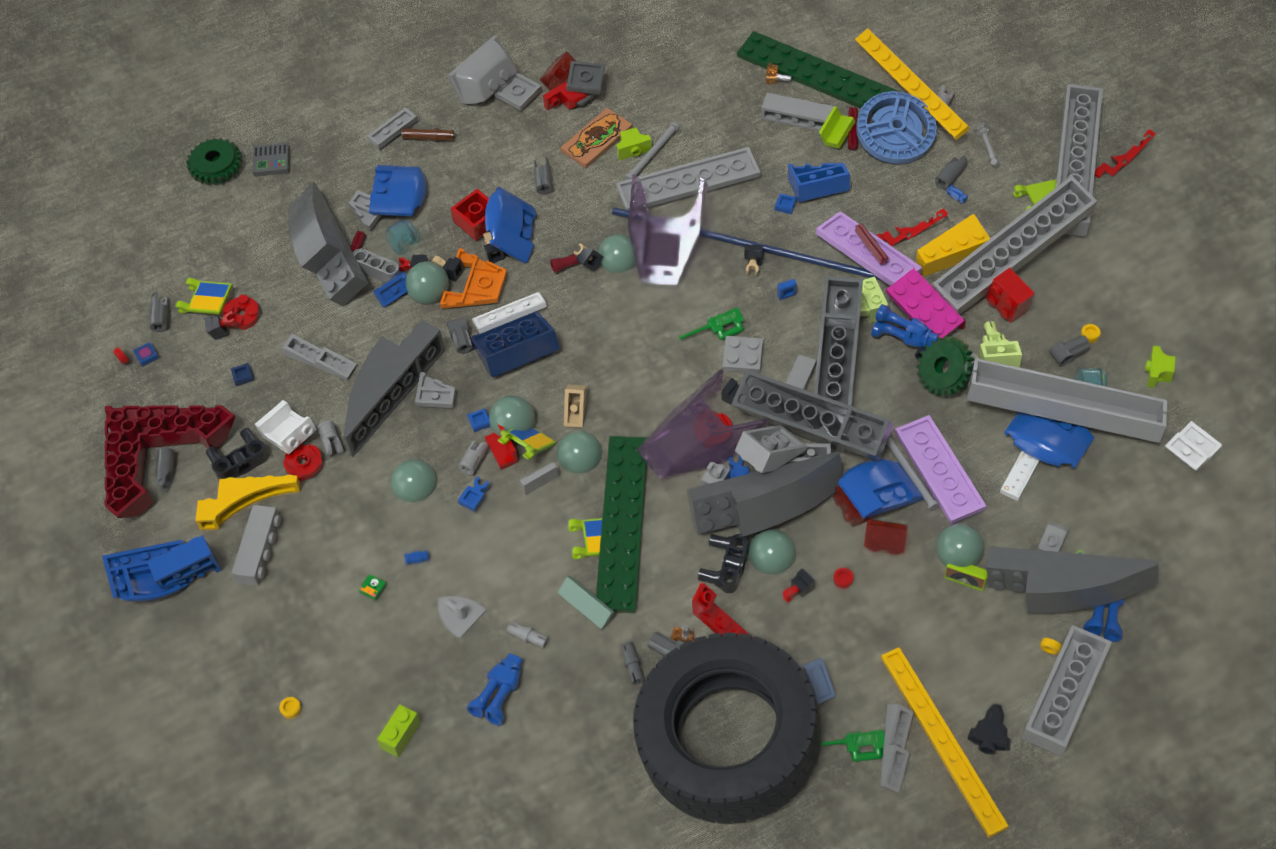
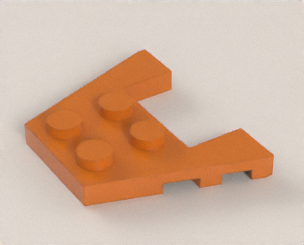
[440,248,507,308]

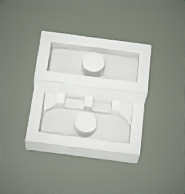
[1165,421,1222,471]

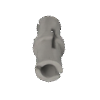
[507,621,549,649]

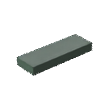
[558,576,615,629]

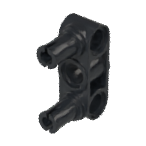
[205,428,268,480]
[698,534,748,593]

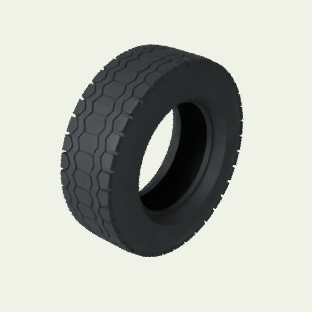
[633,633,821,824]

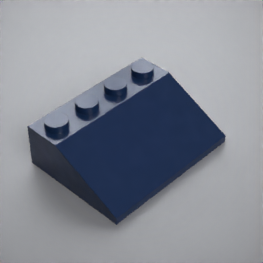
[470,311,560,377]

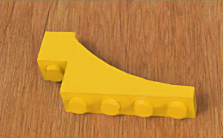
[196,475,301,530]

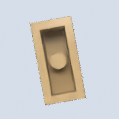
[564,384,587,427]

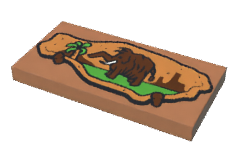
[560,108,633,168]

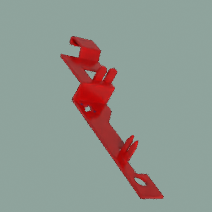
[1094,129,1156,178]
[876,208,948,246]

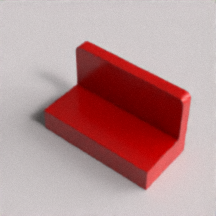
[485,424,518,470]

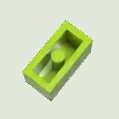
[377,704,421,758]

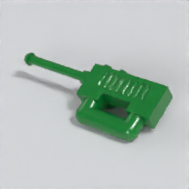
[679,307,744,340]
[820,730,884,762]

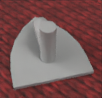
[438,596,486,639]

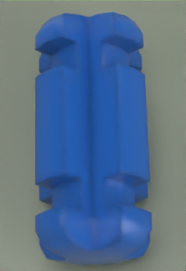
[947,185,968,204]
[404,550,429,564]

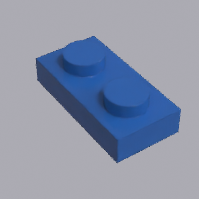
[373,272,407,307]

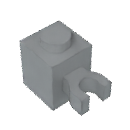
[701,462,730,486]

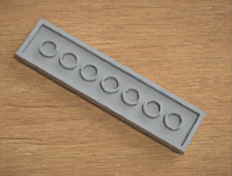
[616,147,761,212]

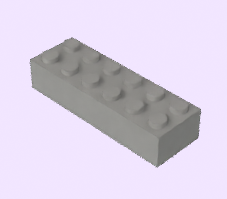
[1022,625,1112,757]

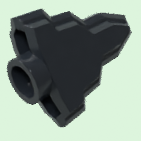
[967,703,1011,755]

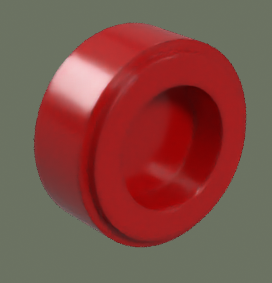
[113,347,130,365]
[833,568,854,589]

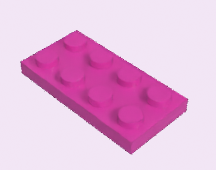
[886,268,964,339]

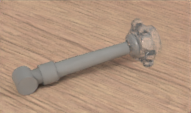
[973,123,1000,168]

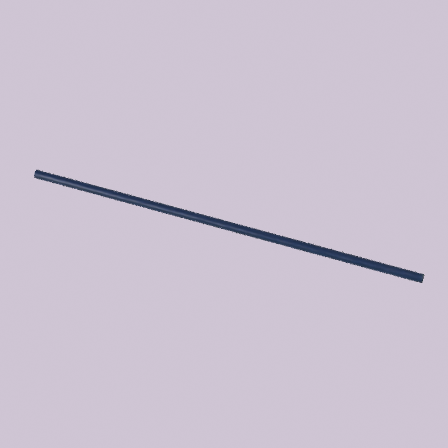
[612,207,932,286]

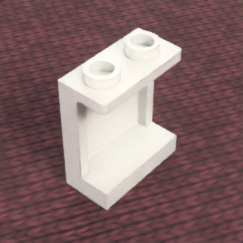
[255,400,317,454]

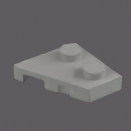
[348,190,382,230]
[415,372,456,408]

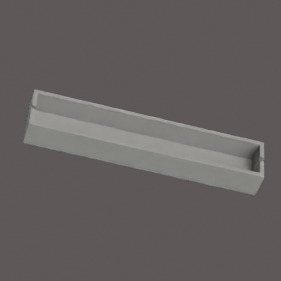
[966,358,1167,443]

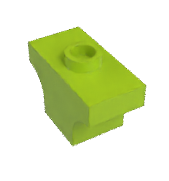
[616,127,652,161]
[1145,345,1176,388]

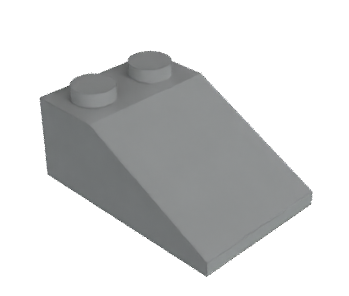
[735,425,808,473]

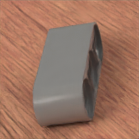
[353,249,400,283]

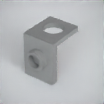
[1038,521,1069,552]

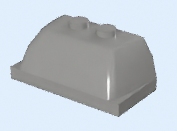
[447,36,518,104]

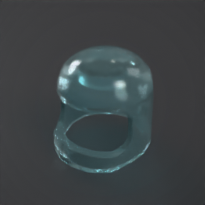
[385,220,417,254]
[1074,367,1108,387]

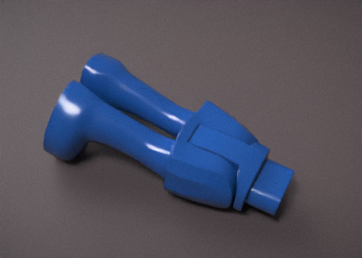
[871,304,939,347]
[1083,598,1124,642]
[466,653,523,726]

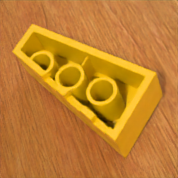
[915,214,990,277]

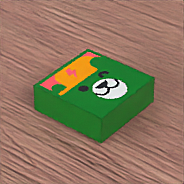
[358,574,387,601]

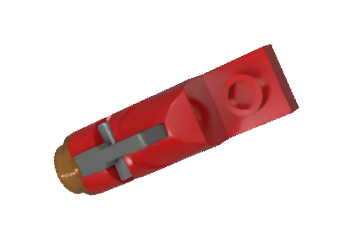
[543,81,603,110]

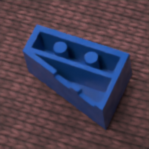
[788,163,850,202]
[147,535,222,590]

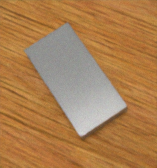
[520,462,559,495]

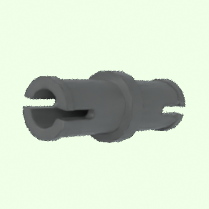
[620,641,644,685]

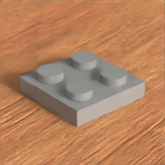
[494,73,542,111]
[722,336,763,374]

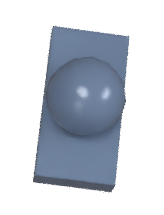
[802,657,836,705]

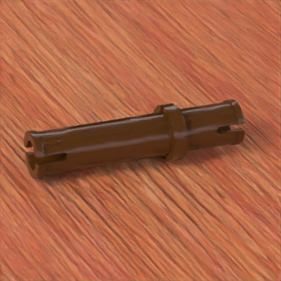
[402,128,455,142]

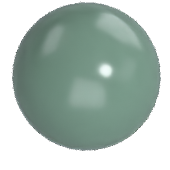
[598,234,640,273]
[405,261,449,305]
[489,395,535,441]
[556,431,602,473]
[391,459,437,502]
[935,524,984,567]
[748,529,796,574]

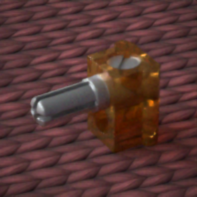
[766,63,791,84]
[671,625,695,643]

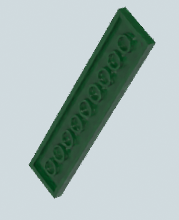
[737,31,900,114]
[596,436,648,613]

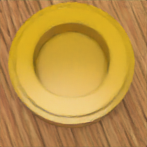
[1081,324,1101,343]
[1040,638,1062,655]
[279,697,301,719]

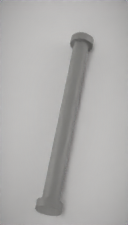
[624,122,679,180]
[886,433,939,511]

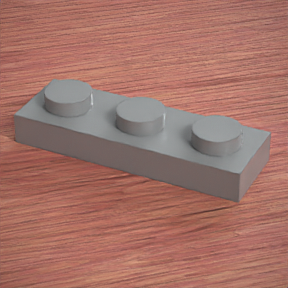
[367,107,418,149]

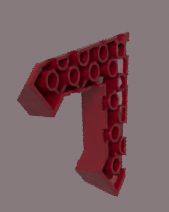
[104,405,236,518]

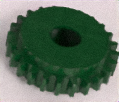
[186,138,243,185]
[916,336,975,397]

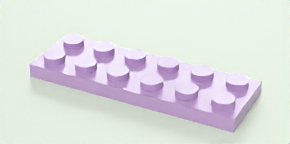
[815,211,922,286]
[894,415,987,524]

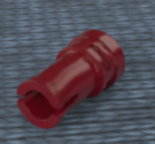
[550,253,578,273]

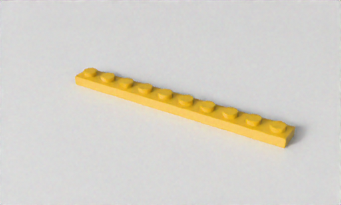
[855,28,970,140]
[881,647,1009,838]

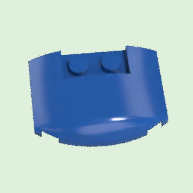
[369,165,427,216]
[485,186,536,263]
[1004,412,1095,468]
[838,459,924,519]
[102,540,194,601]

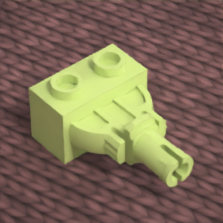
[860,277,888,323]
[978,321,1022,368]

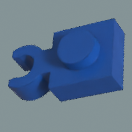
[729,455,750,478]
[458,476,490,512]

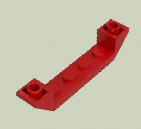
[692,582,750,636]

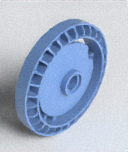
[856,91,937,164]

